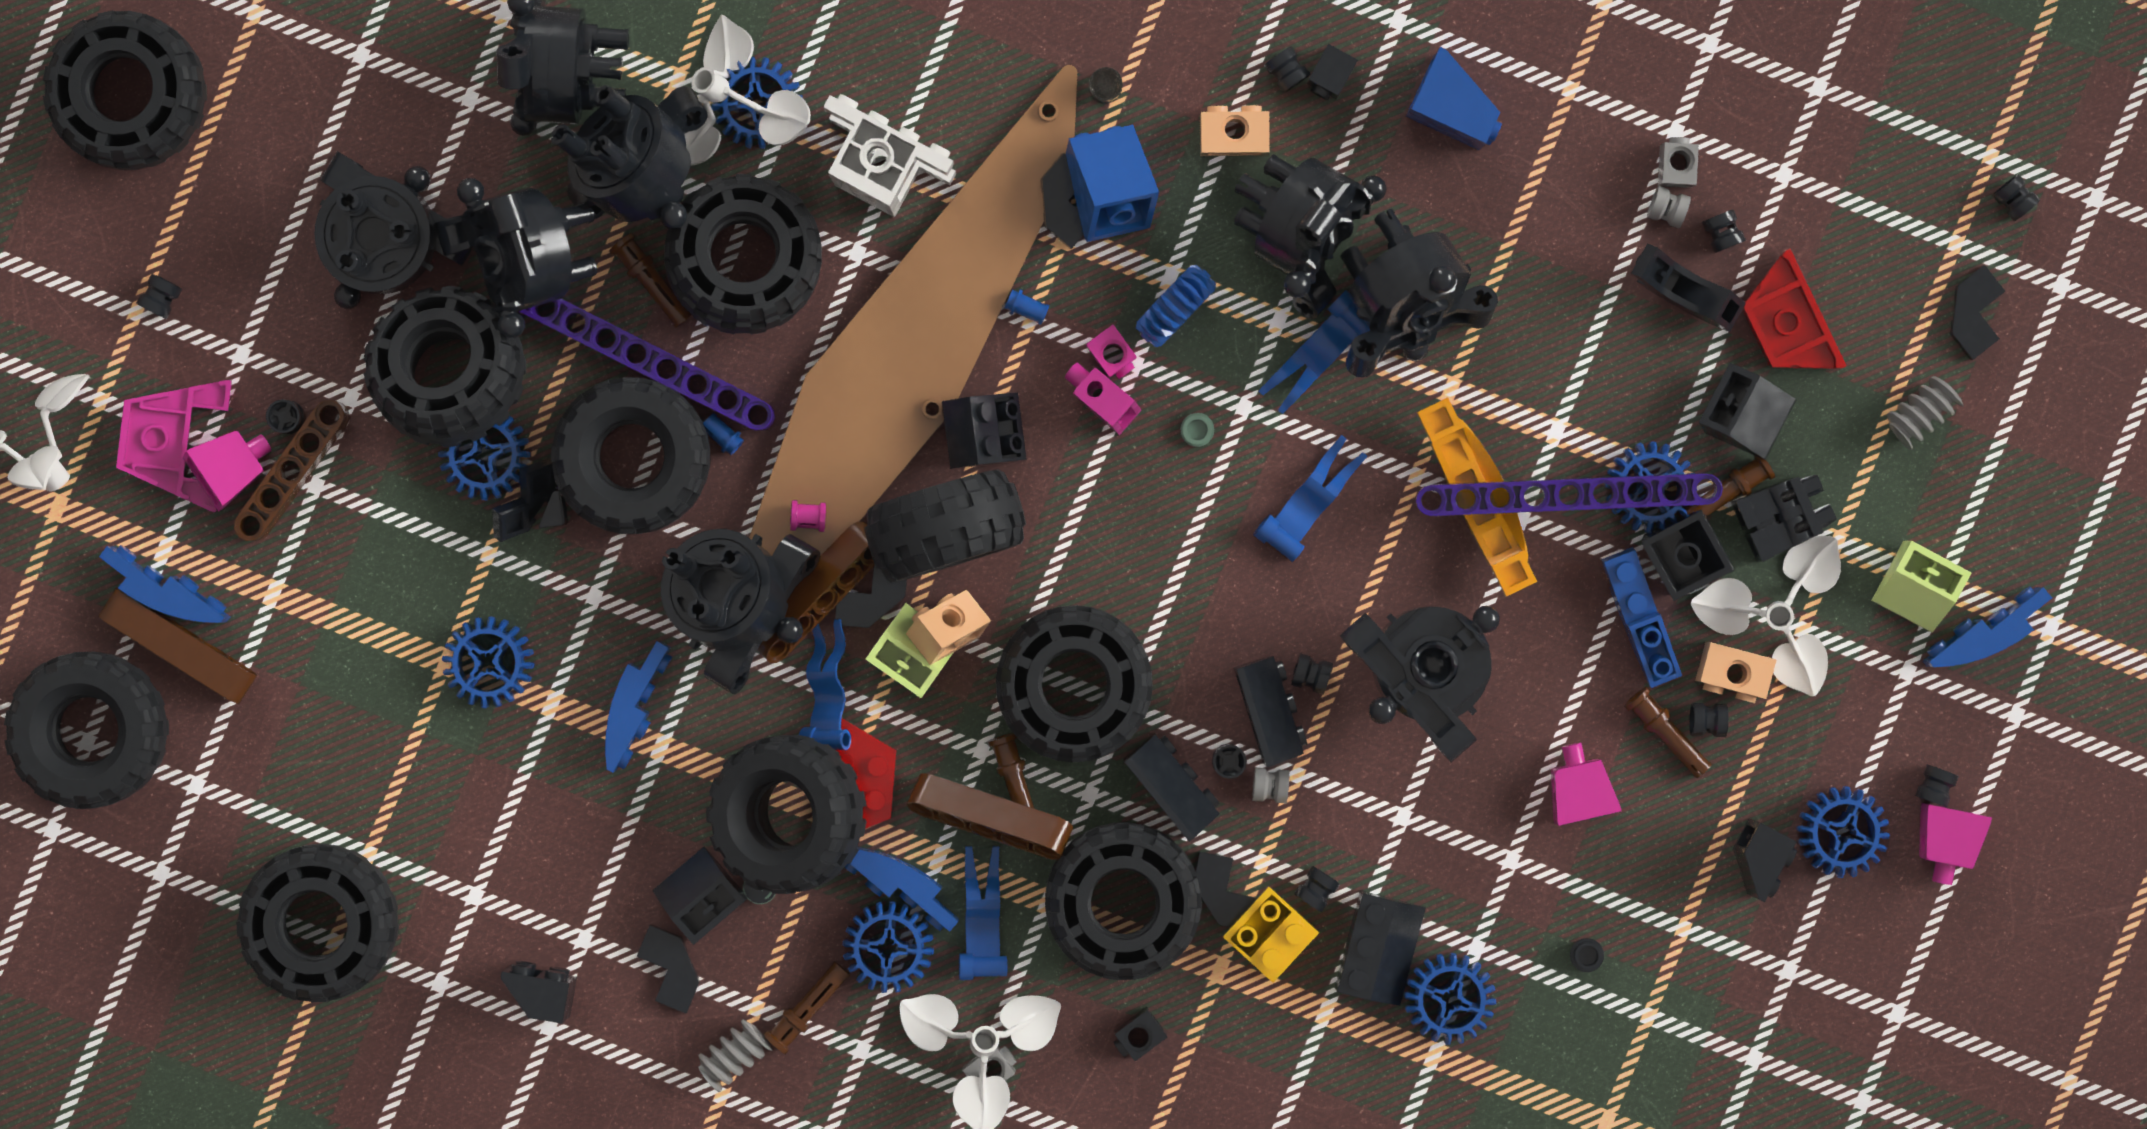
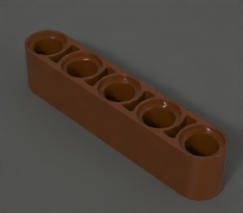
[234,400,350,541]
[758,521,875,663]
[98,587,257,704]
[906,773,1073,860]

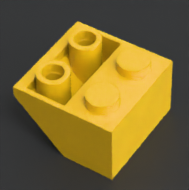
[1223,886,1319,983]

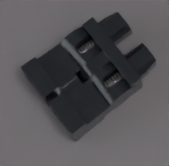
[1731,475,1837,562]

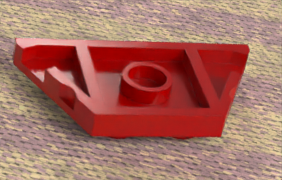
[1742,248,1847,369]
[836,718,897,829]

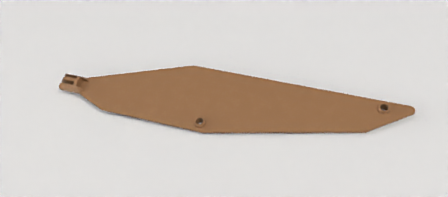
[749,65,1077,556]

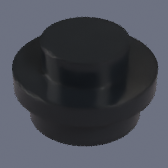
[1570,938,1604,972]

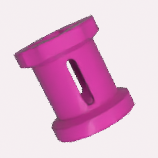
[790,500,826,532]

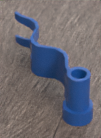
[1258,290,1370,414]
[1253,435,1367,562]
[799,619,851,750]
[959,846,1007,980]

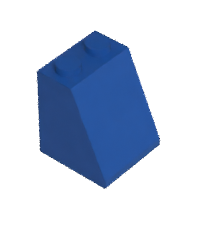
[1406,47,1502,150]
[1066,125,1159,242]

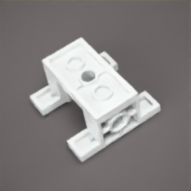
[823,94,956,217]

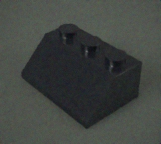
[1233,656,1308,767]
[1123,733,1220,842]
[1334,890,1426,1006]

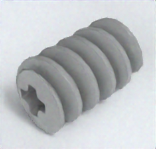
[1887,376,1963,450]
[698,1019,773,1092]

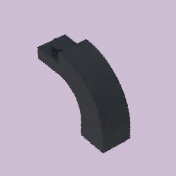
[1631,243,1746,332]

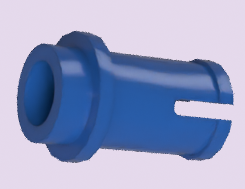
[1004,289,1050,325]
[703,413,744,455]

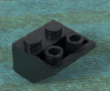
[1699,363,1796,460]
[942,392,1027,469]
[1733,819,1797,902]
[652,846,748,945]
[501,961,577,1024]

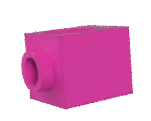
[1085,325,1137,379]

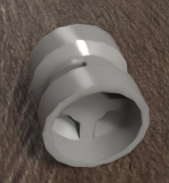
[1647,186,1691,229]
[1252,767,1290,804]

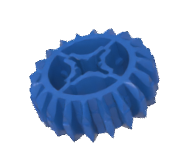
[711,57,803,149]
[1136,265,1216,347]
[438,416,531,500]
[1604,441,1695,533]
[442,616,535,708]
[1797,786,1890,878]
[842,901,934,993]
[1404,952,1496,1045]

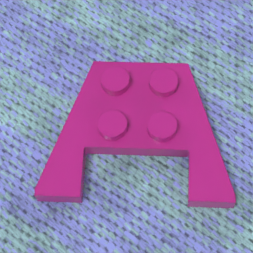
[116,380,232,512]

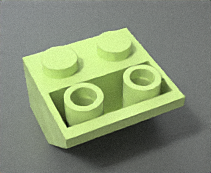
[1871,541,1972,632]
[866,603,954,698]

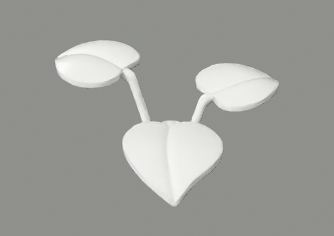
[684,15,811,166]
[0,374,90,492]
[1691,536,1841,696]
[900,994,1061,1129]

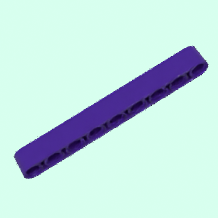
[519,299,775,431]
[1415,473,1723,516]

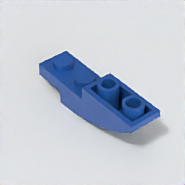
[99,545,231,623]
[1601,547,1682,688]
[1922,586,2052,667]
[605,640,673,773]
[845,847,959,932]

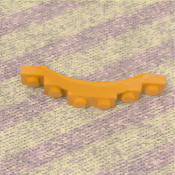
[1416,397,1537,597]

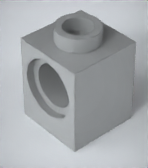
[1658,137,1699,188]
[962,1046,1017,1081]

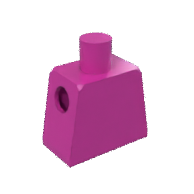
[1065,363,1141,436]
[183,431,272,512]
[1551,742,1622,826]
[1919,803,1992,885]

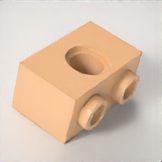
[1200,105,1270,156]
[906,590,991,665]
[1695,642,1776,703]

